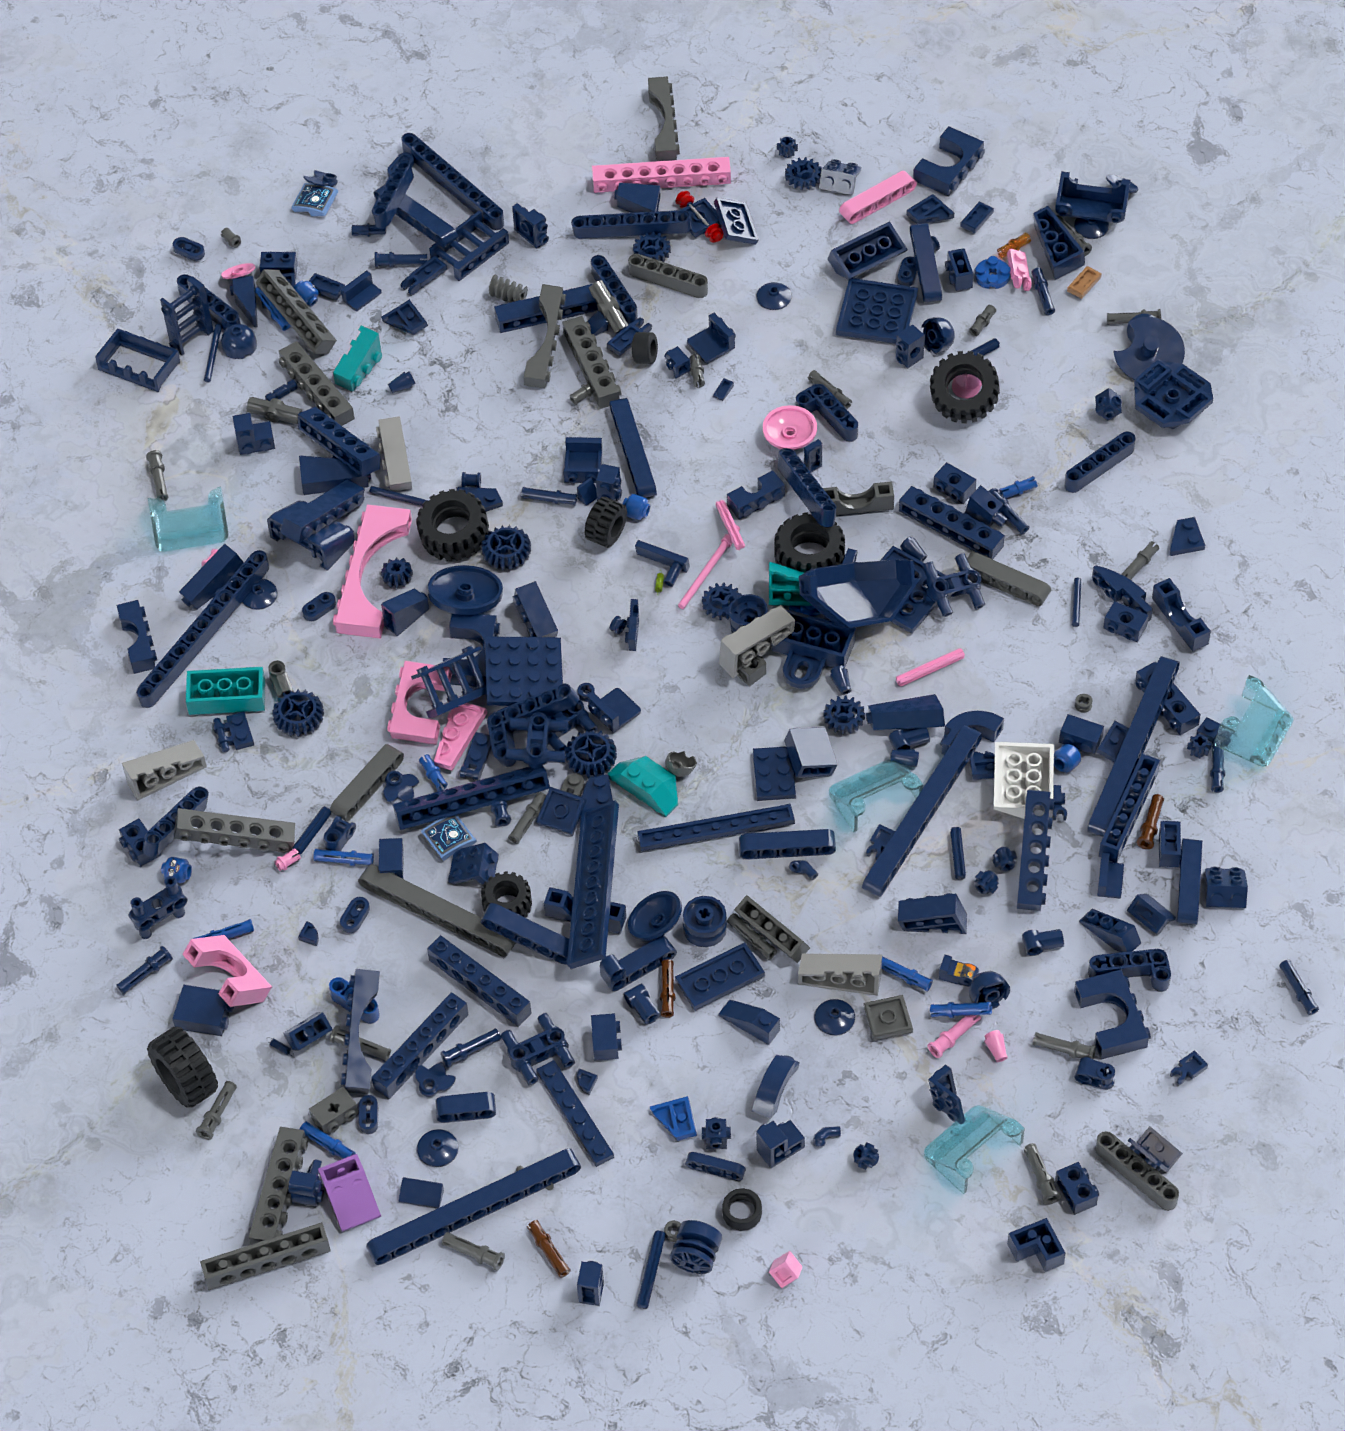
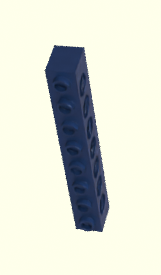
[392,766,550,830]

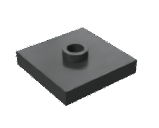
[863,995,913,1041]

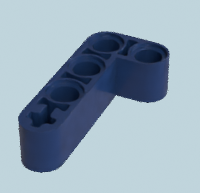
[796,384,858,442]
[600,936,677,992]
[1088,949,1171,992]

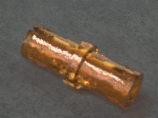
[997,232,1031,258]

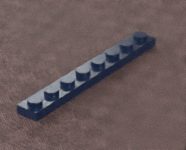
[637,804,795,852]

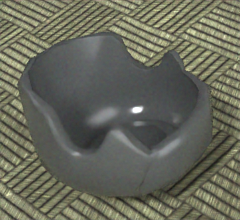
[665,751,697,777]

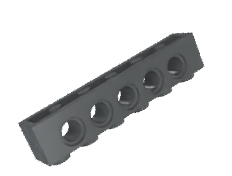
[256,269,337,354]
[562,316,622,409]
[278,341,355,426]
[174,808,295,853]
[249,1127,308,1245]
[200,1222,331,1290]

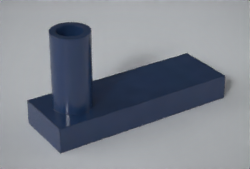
[635,540,690,587]

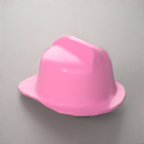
[952,374,982,399]

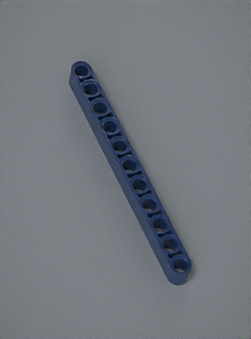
[136,550,270,708]
[1087,656,1180,837]
[862,725,983,897]
[366,1148,581,1265]

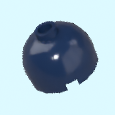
[921,317,955,354]
[221,324,257,359]
[969,971,1010,1009]

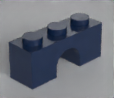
[727,470,785,520]

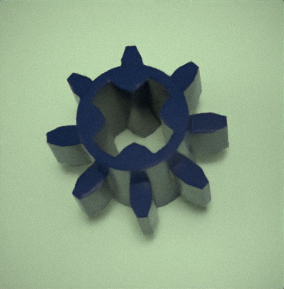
[777,137,798,158]
[1187,734,1212,759]
[992,847,1018,871]
[974,870,999,895]
[853,1142,879,1170]

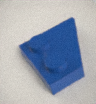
[650,1096,697,1141]

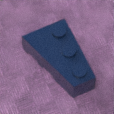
[512,581,558,637]
[898,893,967,934]

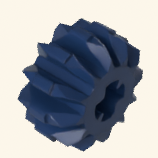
[381,557,413,589]

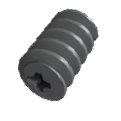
[489,274,528,303]

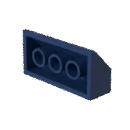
[827,221,908,280]

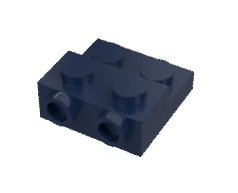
[512,203,549,249]

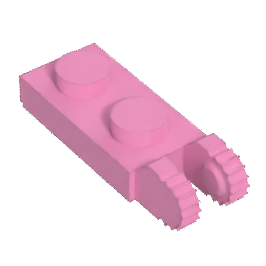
[1007,249,1032,291]

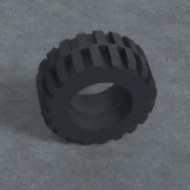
[930,351,1000,424]
[416,489,489,561]
[774,512,845,573]
[147,1027,218,1108]

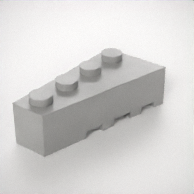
[719,605,795,678]
[798,953,882,996]

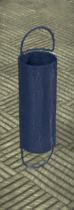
[267,1037,294,1056]

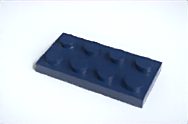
[675,942,765,1011]

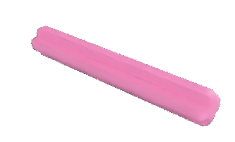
[715,500,745,550]
[896,648,965,686]

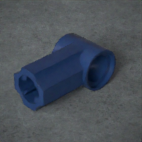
[888,728,930,750]
[1022,929,1064,956]
[623,983,660,1024]

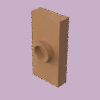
[1067,266,1102,299]

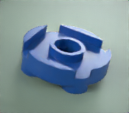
[975,256,1011,289]

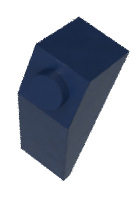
[230,276,258,327]
[718,999,780,1045]

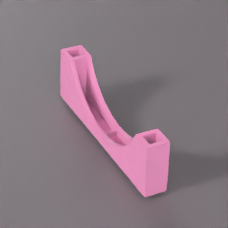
[333,505,412,639]

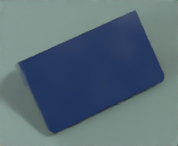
[341,270,382,312]
[379,838,404,879]
[1097,853,1124,899]
[1127,893,1176,935]

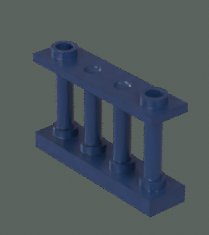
[429,211,509,281]
[160,276,214,355]
[411,645,486,718]

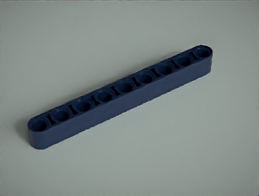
[401,133,505,230]

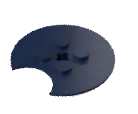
[1113,317,1185,380]

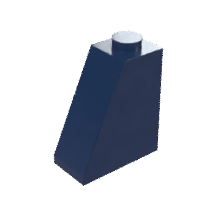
[614,183,661,213]
[381,588,429,636]

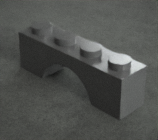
[823,481,894,515]

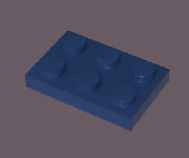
[714,197,759,245]
[753,746,796,801]

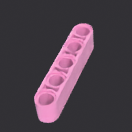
[839,171,917,224]

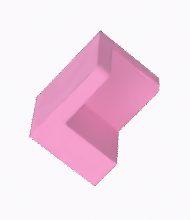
[769,1251,802,1288]

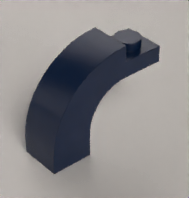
[940,710,1004,755]
[751,1055,800,1119]

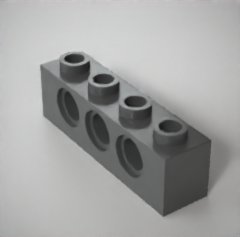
[734,895,810,963]

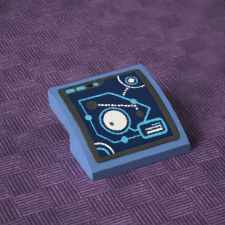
[291,183,338,217]
[421,815,477,861]

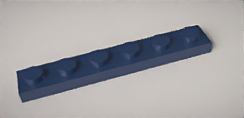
[536,1060,614,1167]

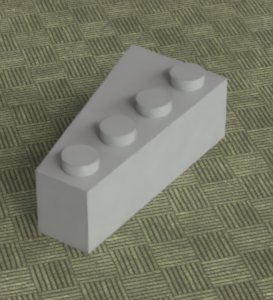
[376,416,412,492]
[122,740,207,801]

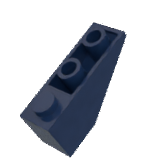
[1079,908,1141,952]

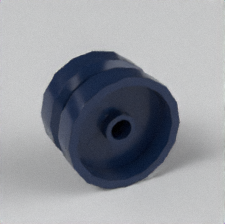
[683,896,727,948]

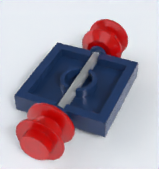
[675,191,724,243]

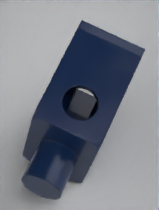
[964,485,1008,528]

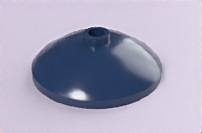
[628,891,682,941]

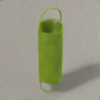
[655,570,664,595]

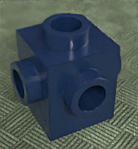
[1095,388,1122,421]
[702,1117,731,1149]

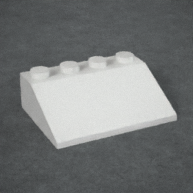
[994,742,1054,819]

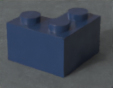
[232,413,275,455]
[756,1120,805,1168]
[1007,1218,1066,1272]

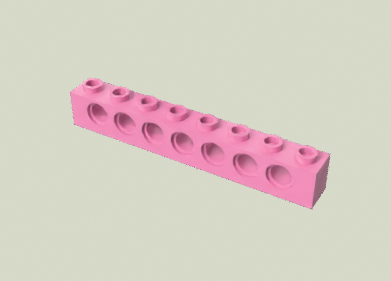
[592,157,731,193]

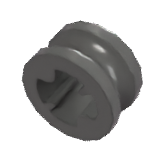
[1075,694,1093,713]
[664,1220,681,1242]

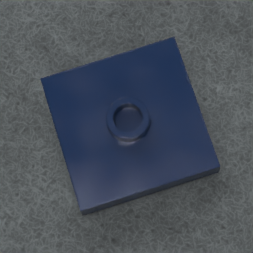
[536,787,587,836]

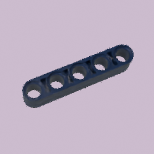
[372,159,414,228]
[910,223,942,303]
[590,255,638,324]
[177,274,241,330]
[1064,431,1136,493]
[142,786,209,857]
[739,829,836,859]
[1177,838,1203,925]
[481,903,569,965]

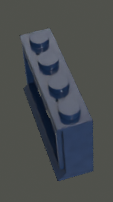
[95,328,180,392]

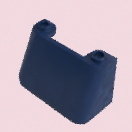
[1055,171,1131,223]
[267,501,355,571]

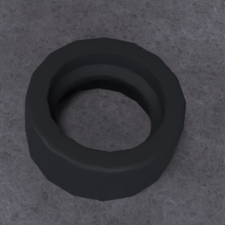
[722,1188,762,1231]

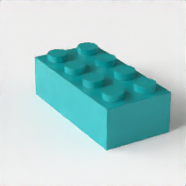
[186,667,266,715]

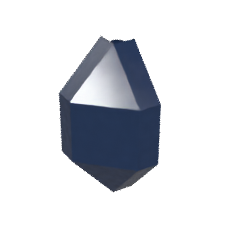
[799,559,920,628]

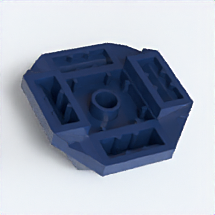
[1134,360,1214,429]

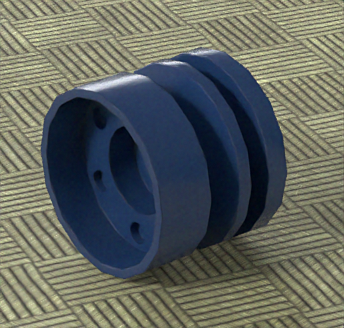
[728,594,768,633]
[670,1220,722,1274]

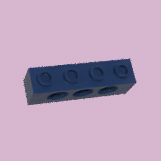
[1135,662,1201,735]

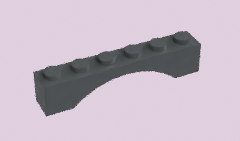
[648,76,680,162]
[524,284,566,388]

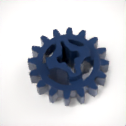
[785,157,822,190]
[633,232,671,262]
[702,582,742,620]
[823,695,865,735]

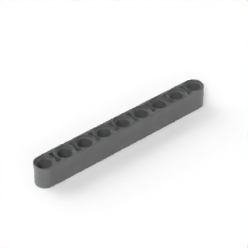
[358,864,516,957]

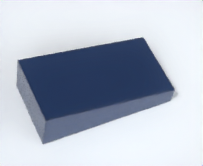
[713,378,734,401]

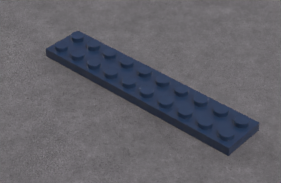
[567,800,619,969]

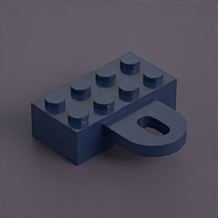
[772,609,856,689]

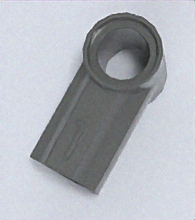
[268,660,294,698]

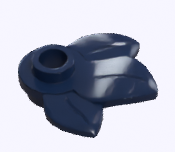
[303,170,338,187]
[383,771,419,803]
[415,1062,456,1097]

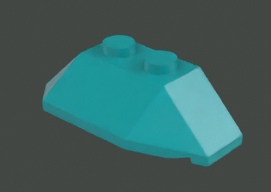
[608,756,678,818]

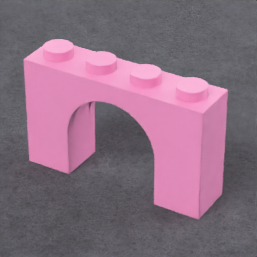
[387,661,452,745]
[182,935,272,1007]

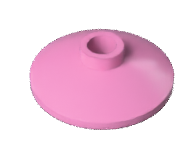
[221,263,255,279]

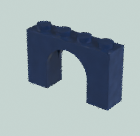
[913,126,985,197]
[443,614,501,687]
[1074,970,1151,1060]

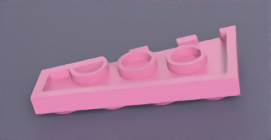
[434,703,487,771]

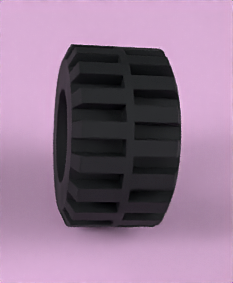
[584,497,627,548]
[481,871,532,918]

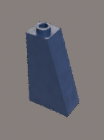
[299,455,372,495]
[179,543,244,610]
[866,694,945,730]

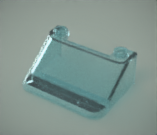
[148,487,229,551]
[1214,675,1294,767]
[829,760,923,832]
[924,1105,1025,1194]

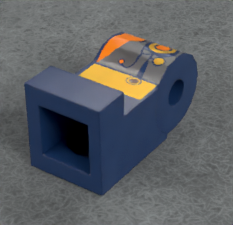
[939,954,979,987]

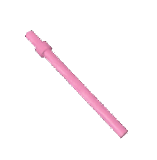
[678,525,740,609]

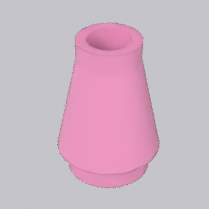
[984,1030,1008,1062]

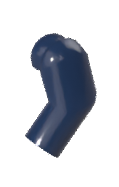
[813,1126,841,1146]

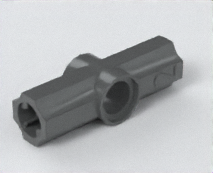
[588,280,628,334]
[246,397,303,424]

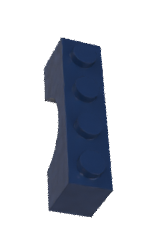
[1152,578,1211,652]
[116,600,157,674]
[543,887,627,934]

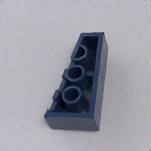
[1033,206,1085,280]

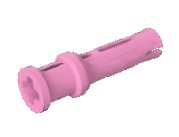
[927,1015,981,1058]

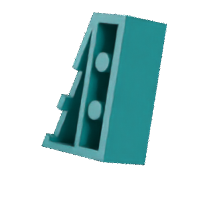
[333,325,382,392]
[769,562,812,606]

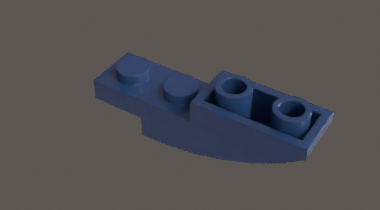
[1092,565,1153,622]

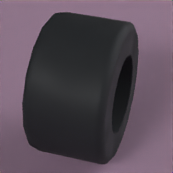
[632,332,658,364]

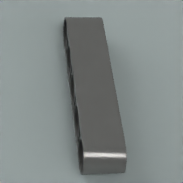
[628,254,708,298]
[967,552,1051,606]
[330,744,404,821]
[1095,1131,1179,1211]

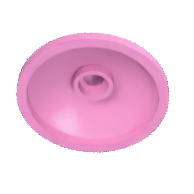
[763,405,817,450]

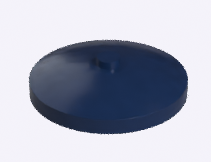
[428,565,503,615]

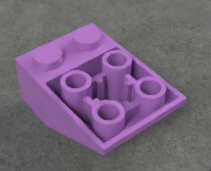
[318,1154,381,1232]

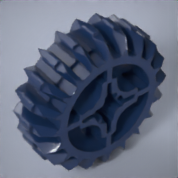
[481,524,531,571]
[272,689,324,738]
[565,729,617,778]

